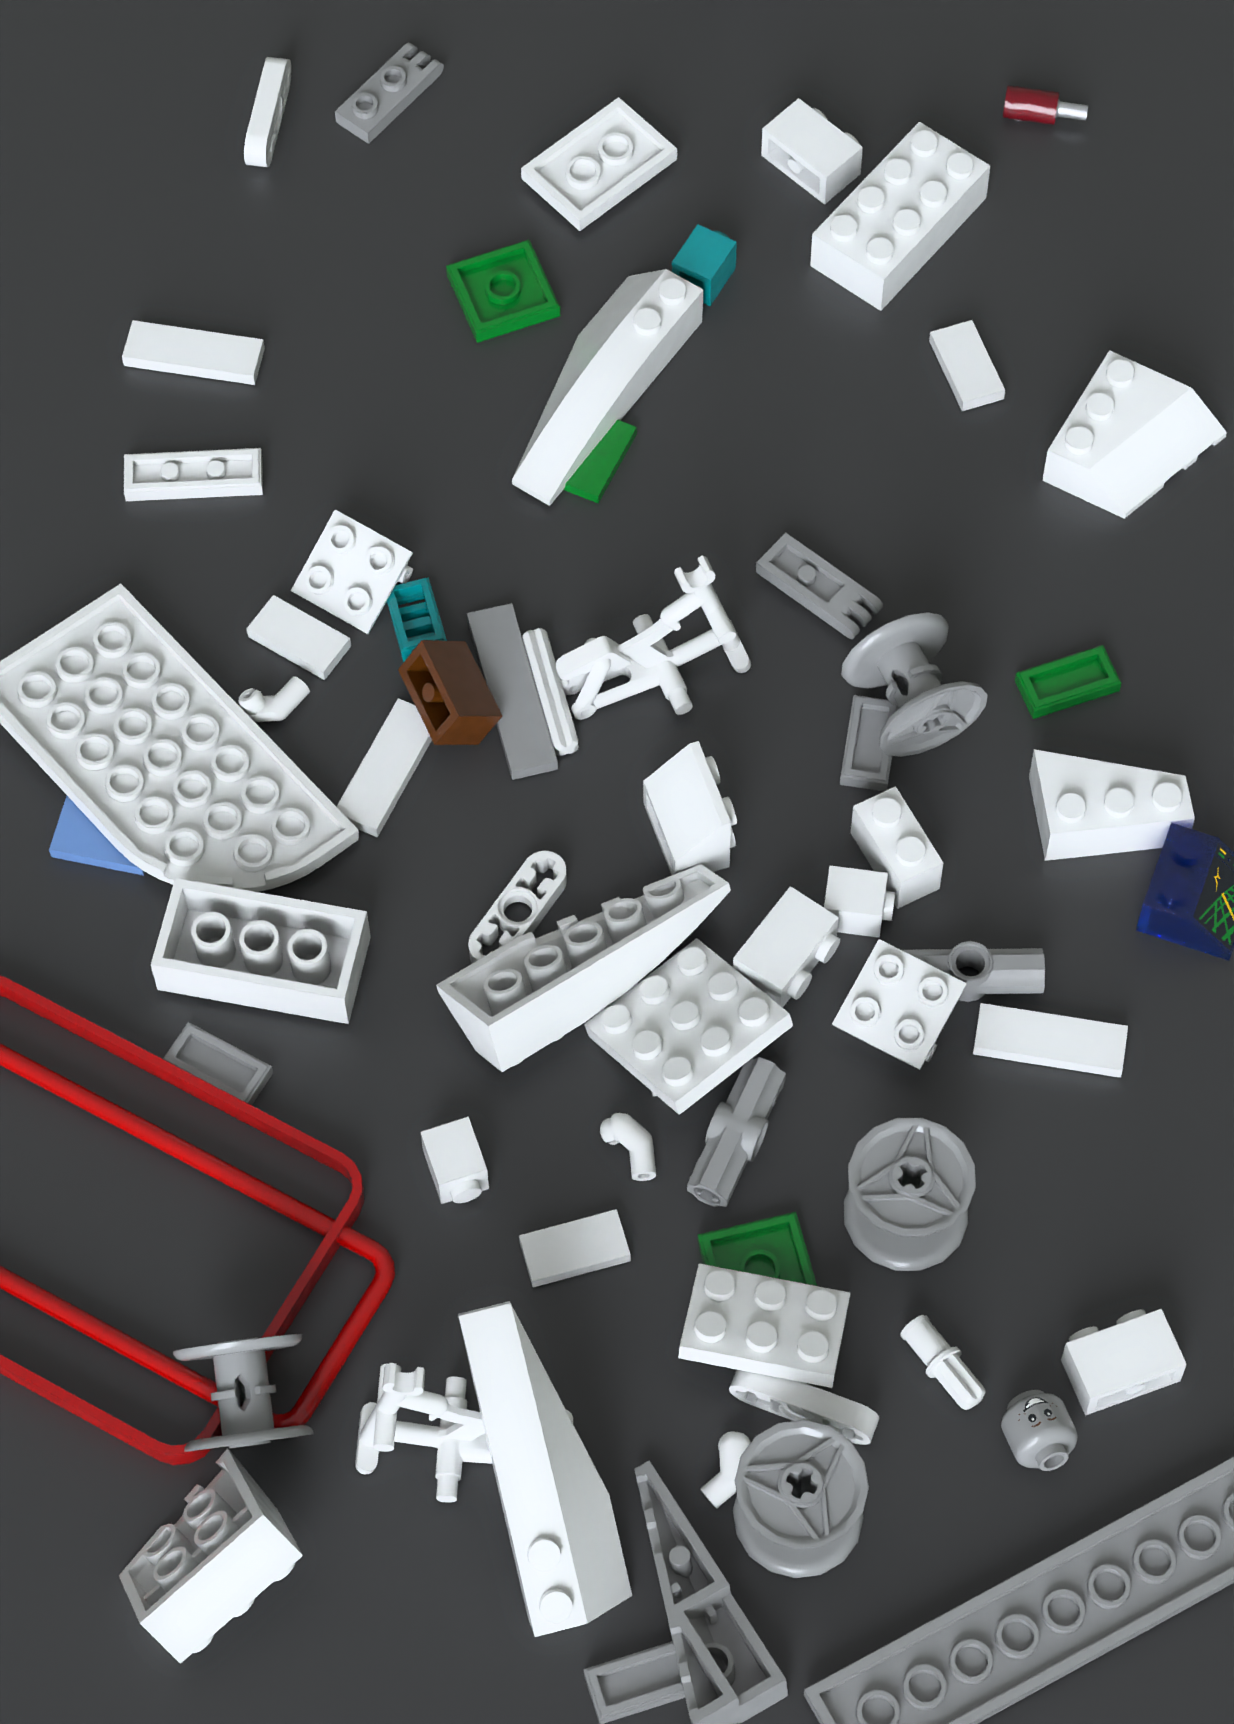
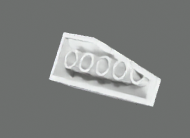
[512,269,703,506]
[436,864,731,1072]
[458,1301,632,1637]

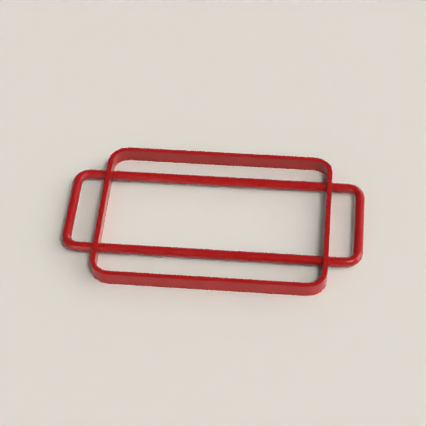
[0,976,395,1465]

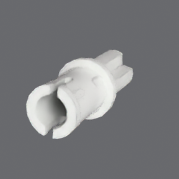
[900,1315,986,1410]

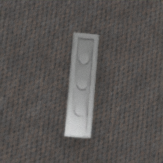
[467,603,558,780]

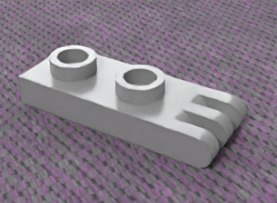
[335,42,444,144]
[756,532,883,639]

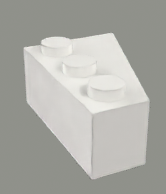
[1029,749,1195,861]

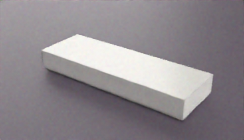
[122,320,265,385]
[124,448,263,501]
[337,698,432,837]
[973,1003,1128,1078]

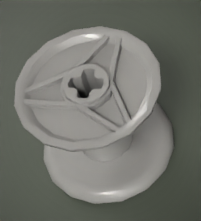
[841,612,988,757]
[844,1118,976,1271]
[172,1334,314,1452]
[733,1420,869,1578]

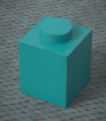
[672,224,737,306]

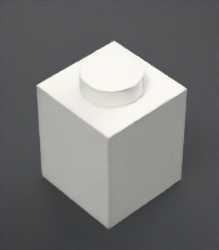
[824,866,895,938]
[421,1117,489,1204]

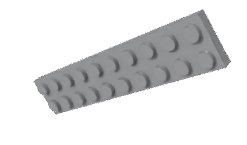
[804,1457,1234,1724]

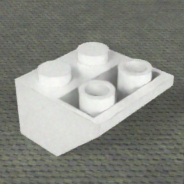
[643,741,737,875]

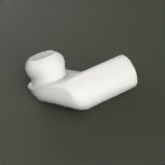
[238,676,310,722]
[600,1113,656,1181]
[700,1431,751,1509]

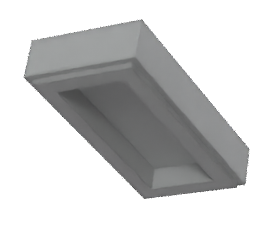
[840,695,899,791]
[163,1022,273,1105]
[583,1641,685,1724]

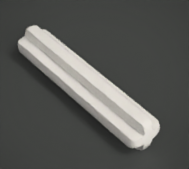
[522,628,579,756]

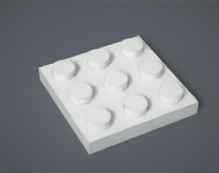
[584,938,793,1115]

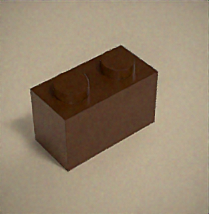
[398,640,502,745]

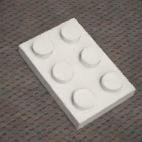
[521,97,677,231]
[678,1264,850,1388]

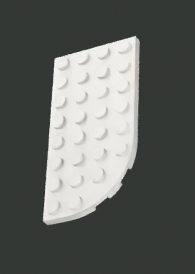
[0,583,359,892]

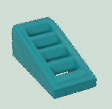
[387,577,447,662]

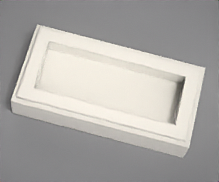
[929,320,1005,411]
[247,595,351,680]
[519,1209,631,1288]

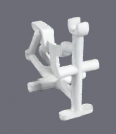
[556,555,751,720]
[355,1363,573,1503]

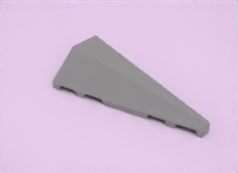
[634,1461,788,1724]

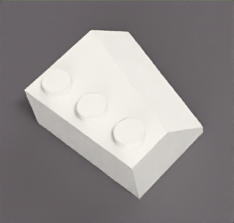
[1042,350,1227,519]
[119,1448,303,1664]

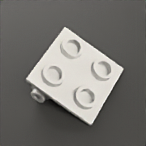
[291,510,413,634]
[832,939,967,1070]

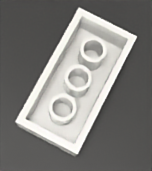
[810,122,990,311]
[151,878,371,1024]

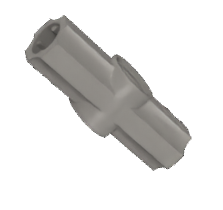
[902,941,1045,1002]
[687,1057,786,1207]

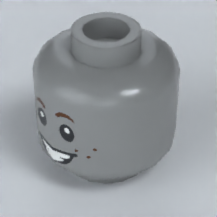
[1001,1390,1078,1471]

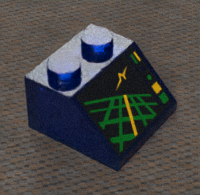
[1136,823,1234,961]

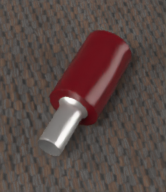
[1003,85,1088,125]

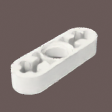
[244,57,291,167]
[468,851,567,963]
[729,1370,880,1445]

